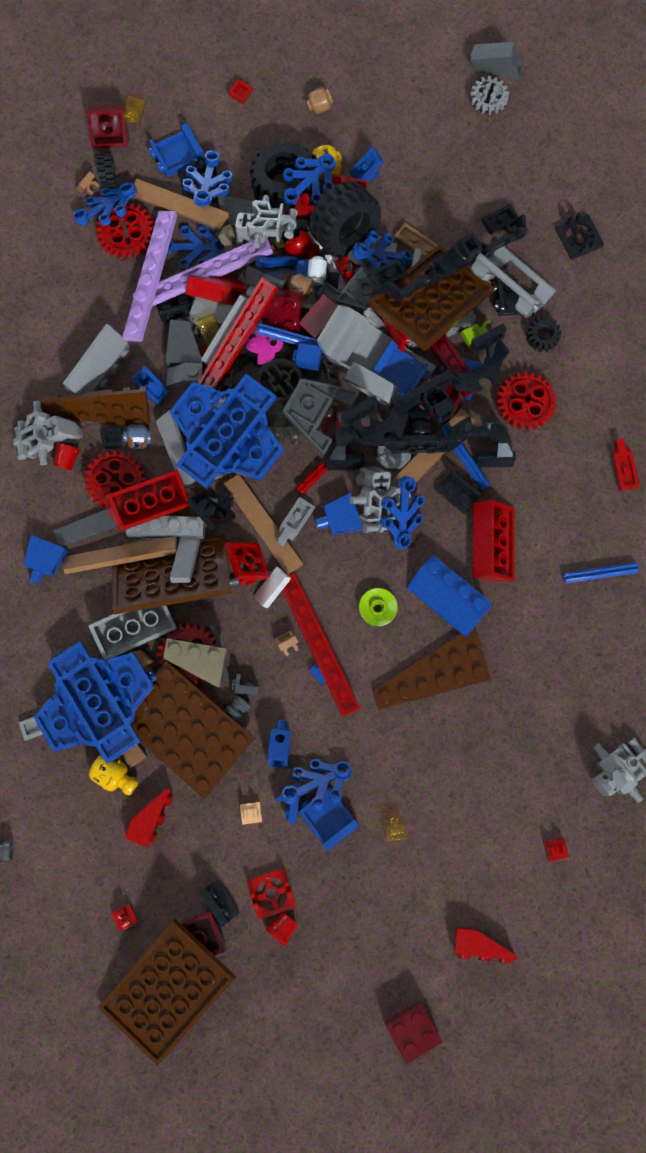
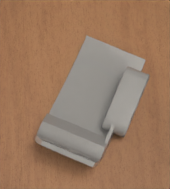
[317,305,436,409]

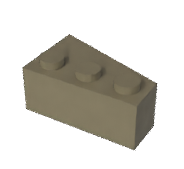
[163,638,227,688]

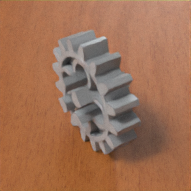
[470,76,509,115]

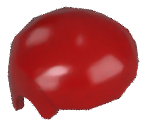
[284,231,311,258]

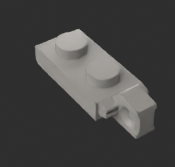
[277,497,316,547]

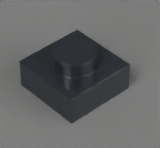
[102,427,122,448]

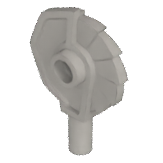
[376,446,411,469]

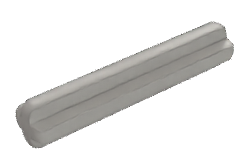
[363,307,387,330]

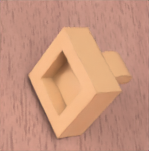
[240,802,262,825]

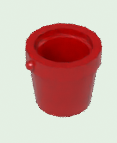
[53,443,80,471]
[265,912,298,947]

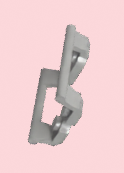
[471,246,557,318]

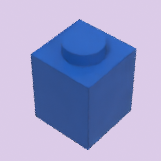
[293,343,322,371]

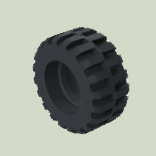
[250,141,320,214]
[310,182,381,257]

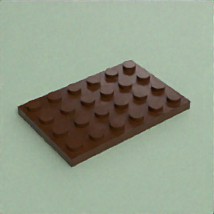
[368,245,495,351]
[112,535,232,615]
[133,661,256,799]
[98,918,237,1066]

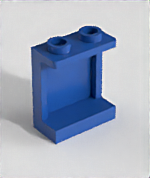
[148,123,204,178]
[372,341,429,396]
[298,787,359,851]

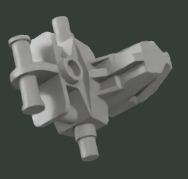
[235,195,298,248]
[13,401,83,465]
[350,466,411,533]
[592,737,646,803]

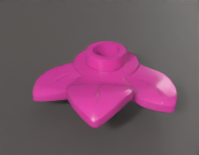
[246,328,283,365]

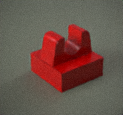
[543,837,569,862]
[111,903,139,932]

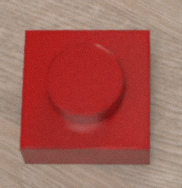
[228,79,253,104]

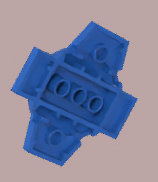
[169,374,284,489]
[34,641,155,764]

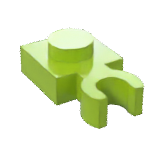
[460,321,490,349]

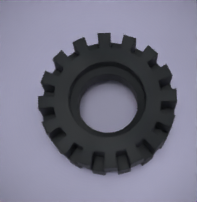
[96,153,117,188]
[526,316,562,352]

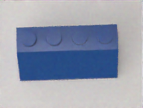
[407,555,493,637]

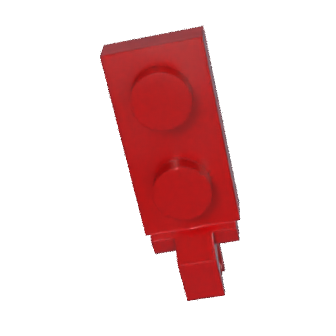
[612,438,640,491]

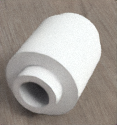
[307,256,327,286]

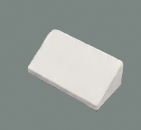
[254,567,291,608]

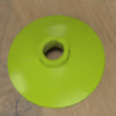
[359,588,398,627]

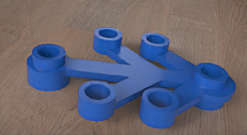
[182,150,232,207]
[283,154,336,206]
[73,182,137,226]
[167,225,226,271]
[352,230,413,269]
[380,476,425,549]
[282,759,352,811]

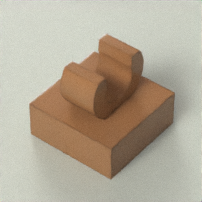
[75,171,99,196]
[274,630,298,656]

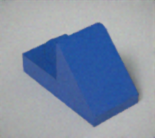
[349,147,384,181]
[131,366,170,405]
[275,783,301,824]

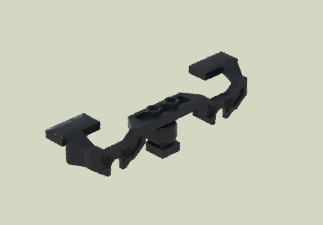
[367,204,529,302]
[341,323,510,446]
[326,411,516,470]

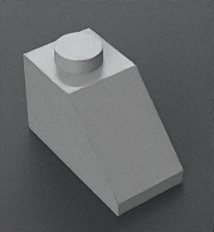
[166,363,205,388]

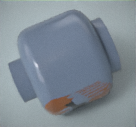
[123,424,150,449]

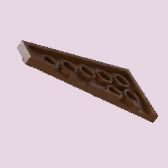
[37,386,150,428]
[373,627,491,710]

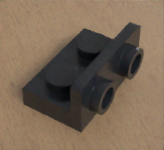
[492,277,520,316]
[156,292,194,323]
[435,470,481,514]
[199,880,240,927]

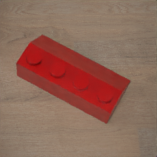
[102,470,190,532]
[472,500,515,582]

